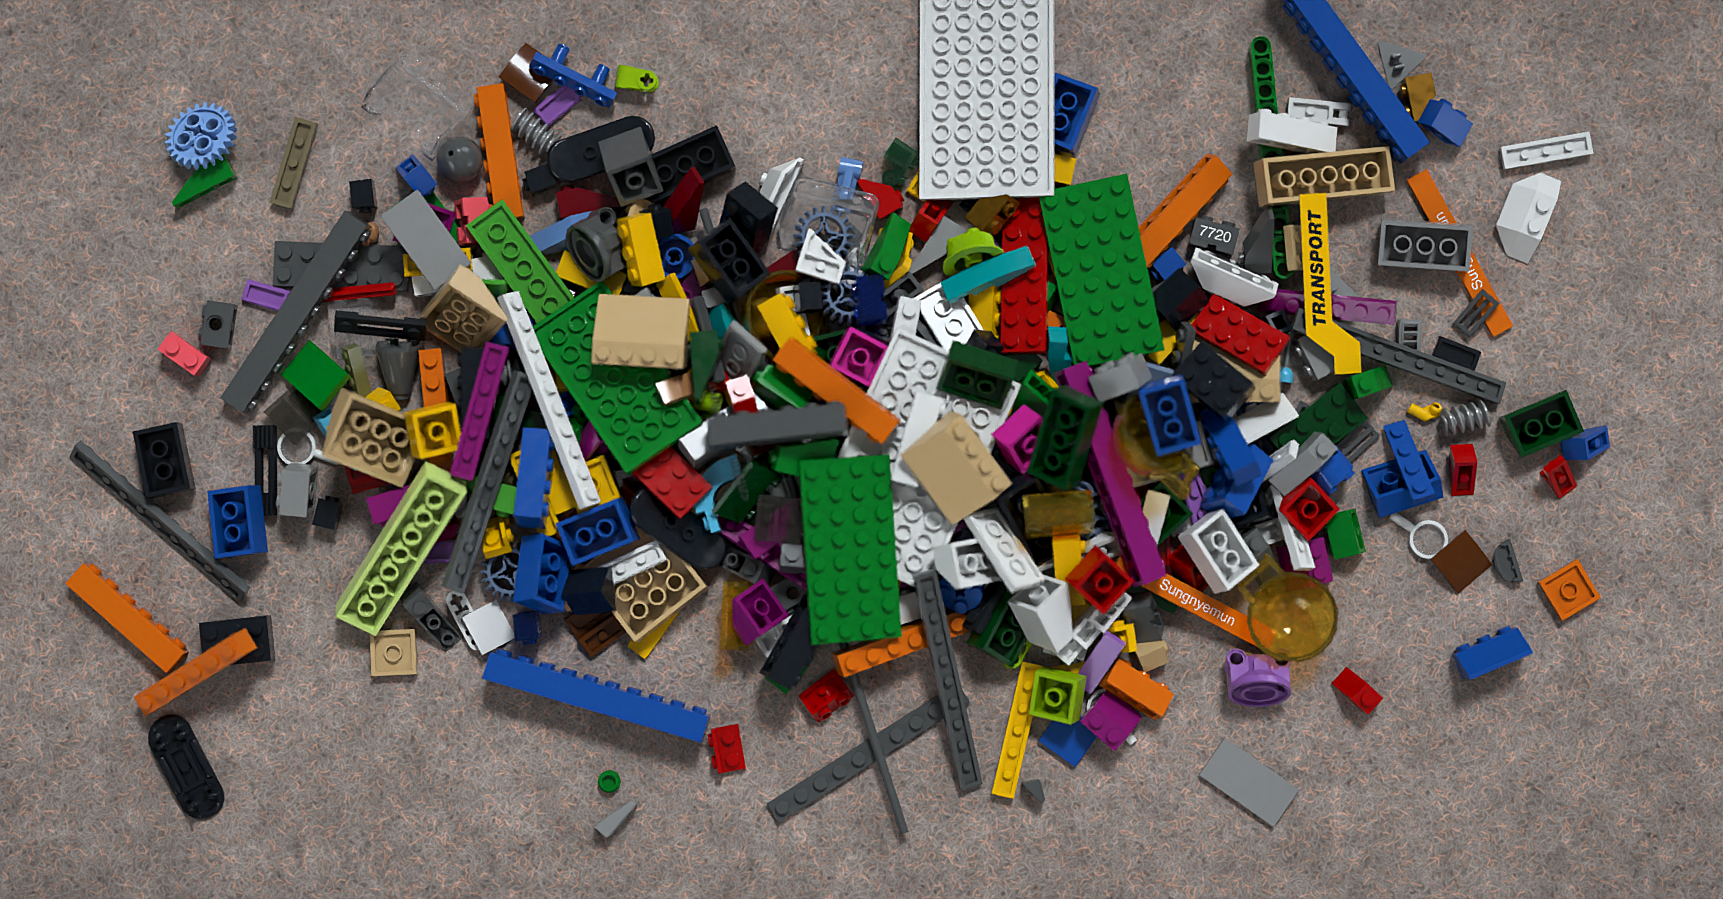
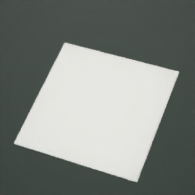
[462,600,516,655]

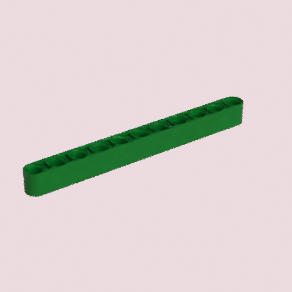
[1248,36,1294,281]

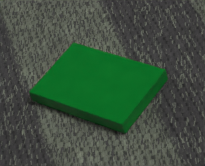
[281,340,351,411]

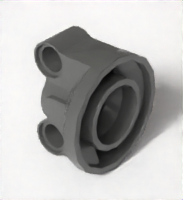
[566,207,627,282]

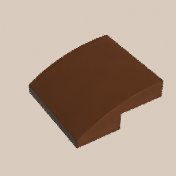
[499,43,553,103]
[1430,530,1492,594]
[563,612,627,658]

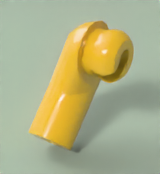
[1407,402,1442,422]

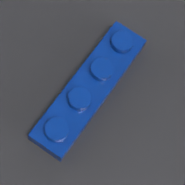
[1383,420,1435,504]

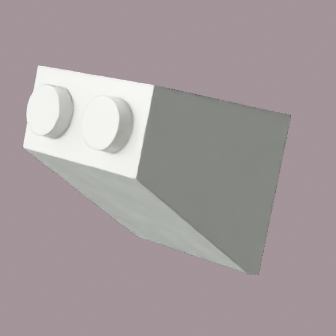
[1008,574,1073,653]

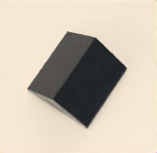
[1152,268,1209,331]
[1230,485,1273,531]
[561,566,617,615]

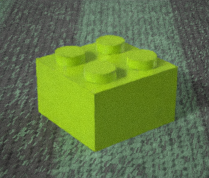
[1029,666,1087,725]

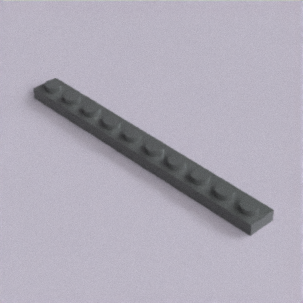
[1290,308,1506,404]
[441,370,532,594]
[70,440,250,603]
[912,569,983,790]
[767,690,970,822]

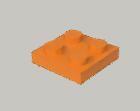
[1538,559,1601,621]

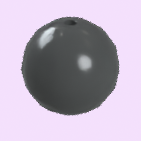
[436,137,483,183]

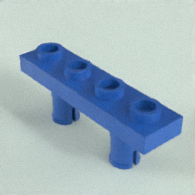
[529,44,617,108]

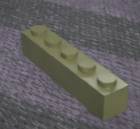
[341,343,372,397]

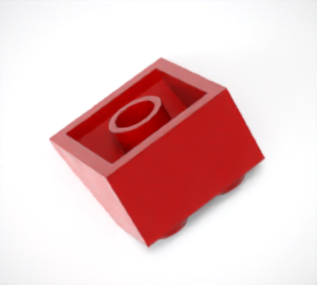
[1279,477,1340,541]

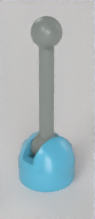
[1281,331,1295,383]

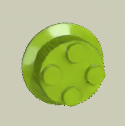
[943,228,1004,277]

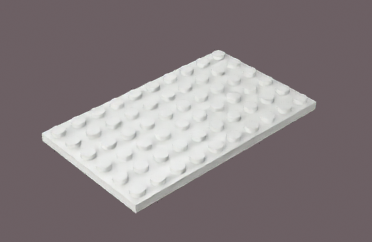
[919,0,1055,201]
[801,327,1021,587]

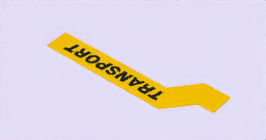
[1299,193,1361,374]

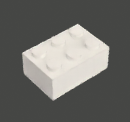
[1178,509,1259,593]

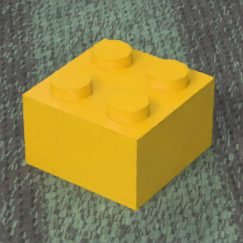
[404,402,461,459]

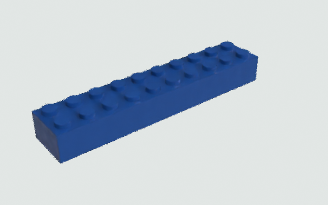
[1282,0,1430,164]
[482,649,711,742]

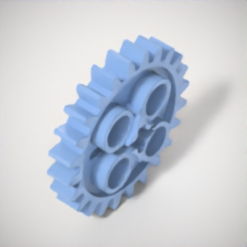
[165,102,238,170]

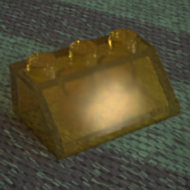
[1022,490,1095,539]
[720,581,754,650]

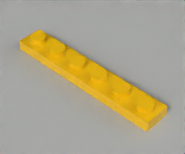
[991,661,1043,799]

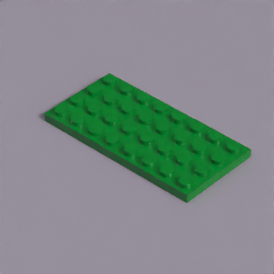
[1039,173,1165,367]
[532,281,703,475]
[798,454,902,645]

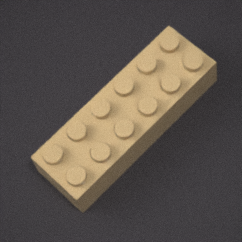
[1253,146,1395,207]

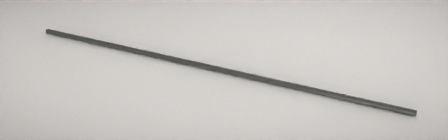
[699,208,909,834]

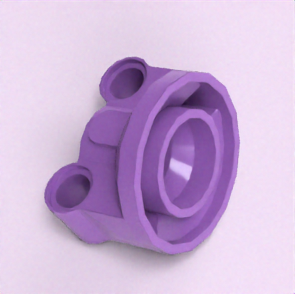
[1224,649,1292,707]

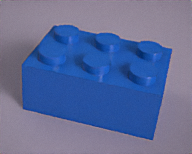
[1055,73,1100,155]
[1138,374,1202,456]
[1200,444,1273,519]
[207,485,268,558]
[556,497,640,566]
[513,533,570,614]

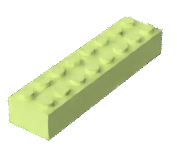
[335,461,467,636]

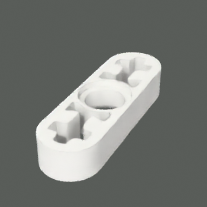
[446,591,479,650]

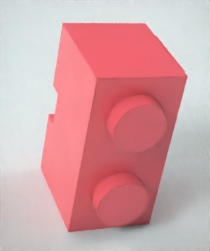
[454,197,490,246]
[157,331,212,377]

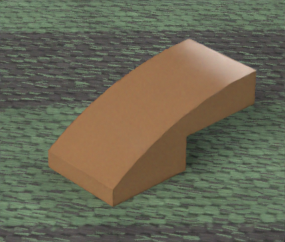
[656,372,707,406]

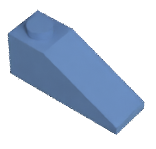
[530,211,592,255]

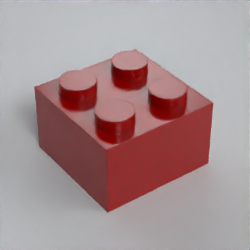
[1065,545,1134,615]

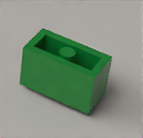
[1323,508,1366,560]

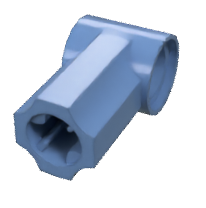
[834,157,863,204]

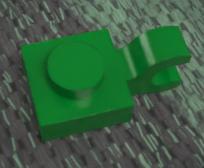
[568,404,588,444]

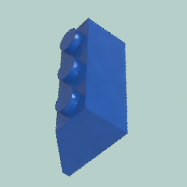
[1362,450,1444,518]
[1452,625,1533,680]

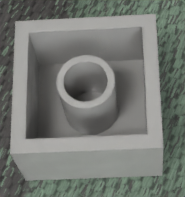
[1089,352,1152,402]
[276,463,318,517]

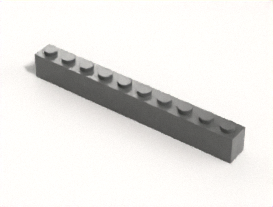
[220,211,372,413]

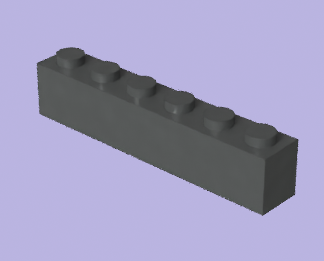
[707,401,849,450]

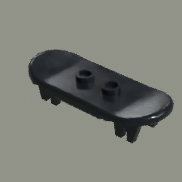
[547,116,655,183]
[630,487,727,570]
[148,714,225,819]

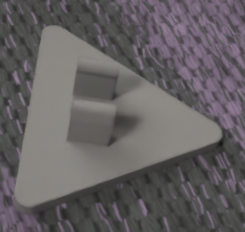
[1378,41,1426,89]

